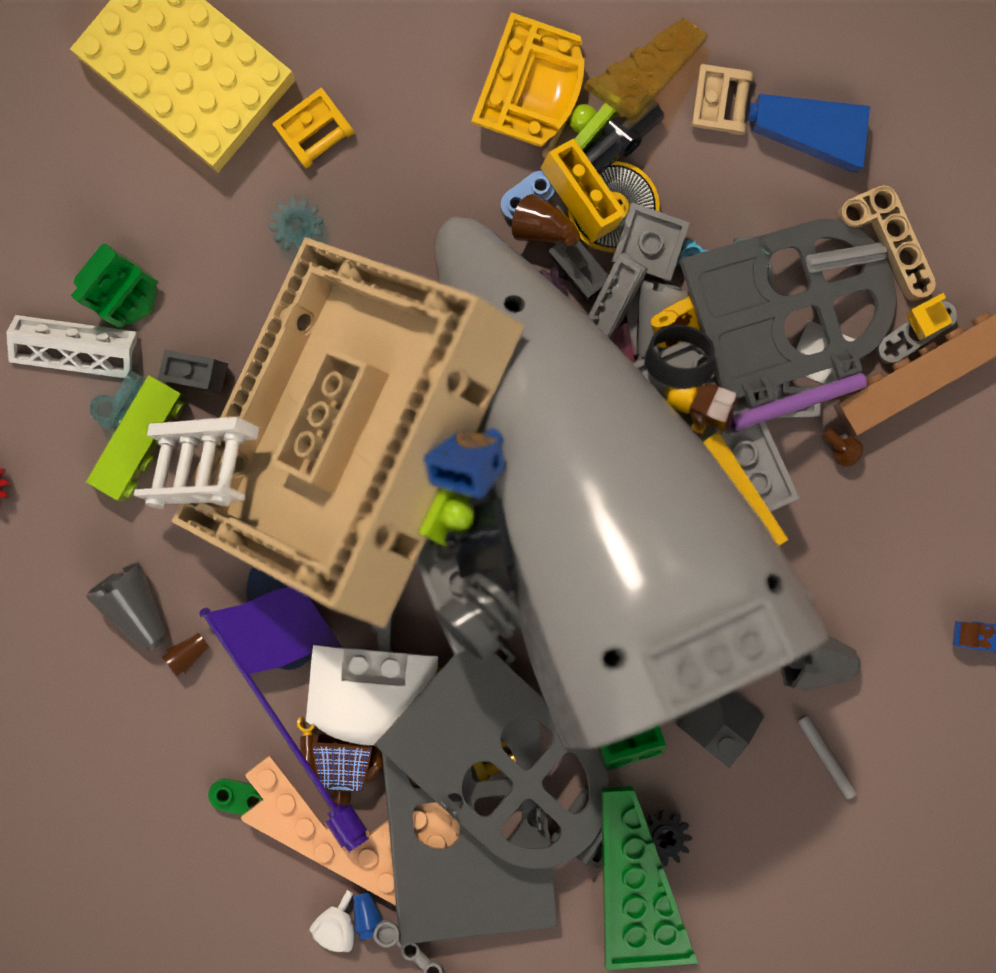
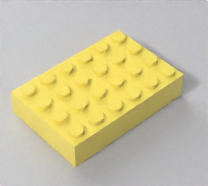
[70,0,296,173]

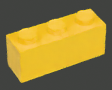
[541,139,626,242]

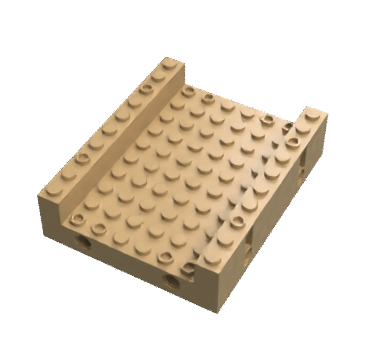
[171,237,525,628]

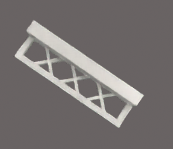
[6,315,137,379]

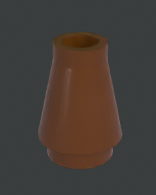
[162,633,209,676]

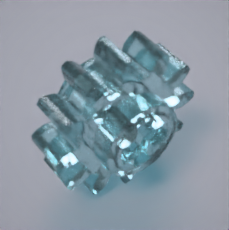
[268,196,324,251]

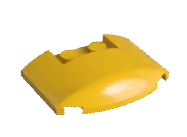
[471,12,584,147]

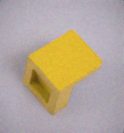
[905,292,952,340]

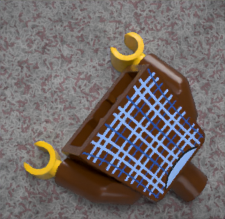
[297,716,383,805]

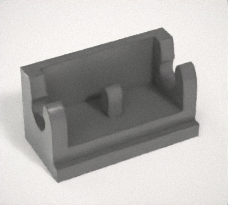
[548,240,608,302]

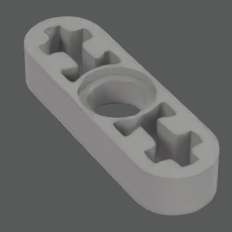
[876,301,957,364]

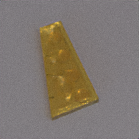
[585,18,708,122]

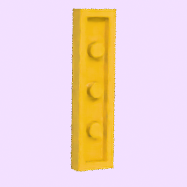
[703,432,788,548]

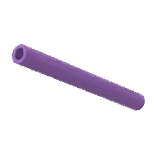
[729,373,867,431]

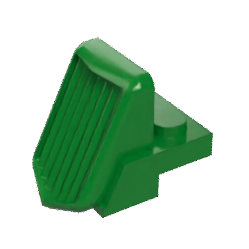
[71,244,159,329]

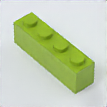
[86,375,186,501]

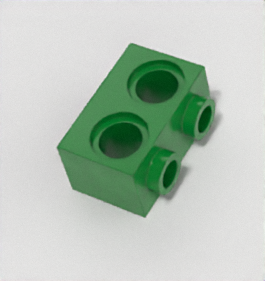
[597,724,666,771]

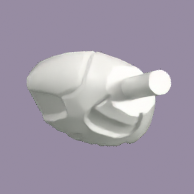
[309,890,354,952]

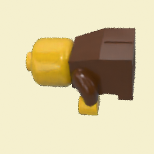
[664,384,738,434]

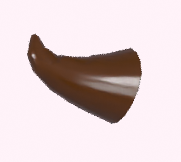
[511,194,580,246]

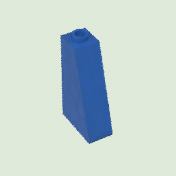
[748,94,870,173]

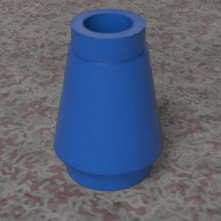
[353,892,383,940]

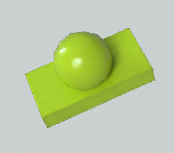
[569,97,619,151]
[418,487,474,547]

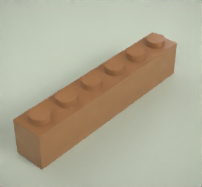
[833,311,996,437]

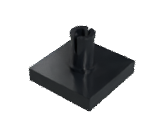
[445,499,515,578]

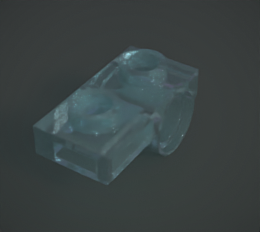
[89,370,146,431]

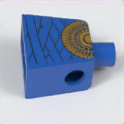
[424,429,505,498]

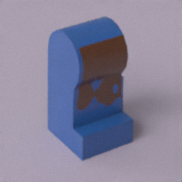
[952,621,996,652]

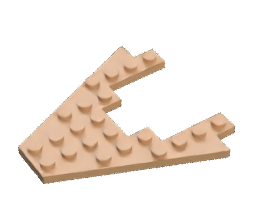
[240,669,460,905]

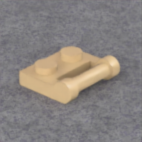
[691,64,754,135]

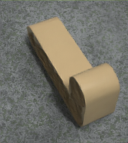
[836,185,936,302]

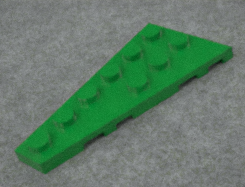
[601,786,698,970]

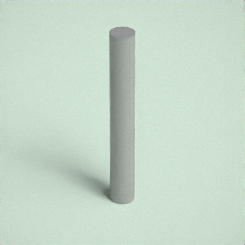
[797,715,857,800]

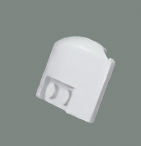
[306,645,439,745]

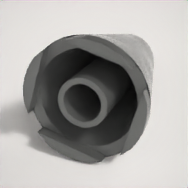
[86,561,166,651]

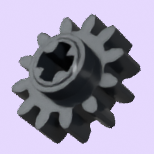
[647,809,693,866]

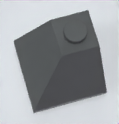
[677,690,764,768]

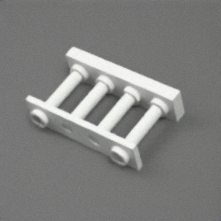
[134,417,259,508]

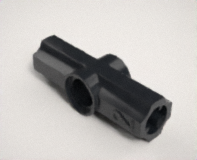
[583,97,664,175]

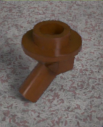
[822,428,863,467]

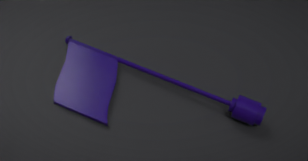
[199,586,369,853]

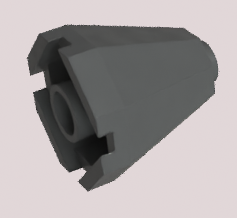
[780,636,861,690]

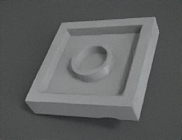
[611,203,690,282]

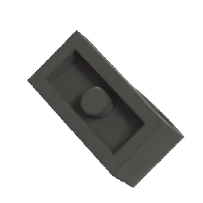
[158,350,228,394]

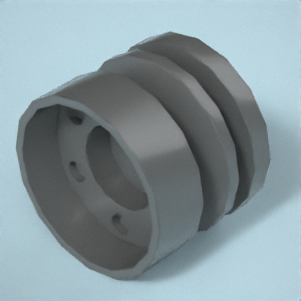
[435,573,525,662]

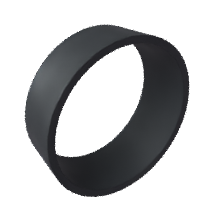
[644,325,715,389]

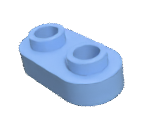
[501,171,555,221]

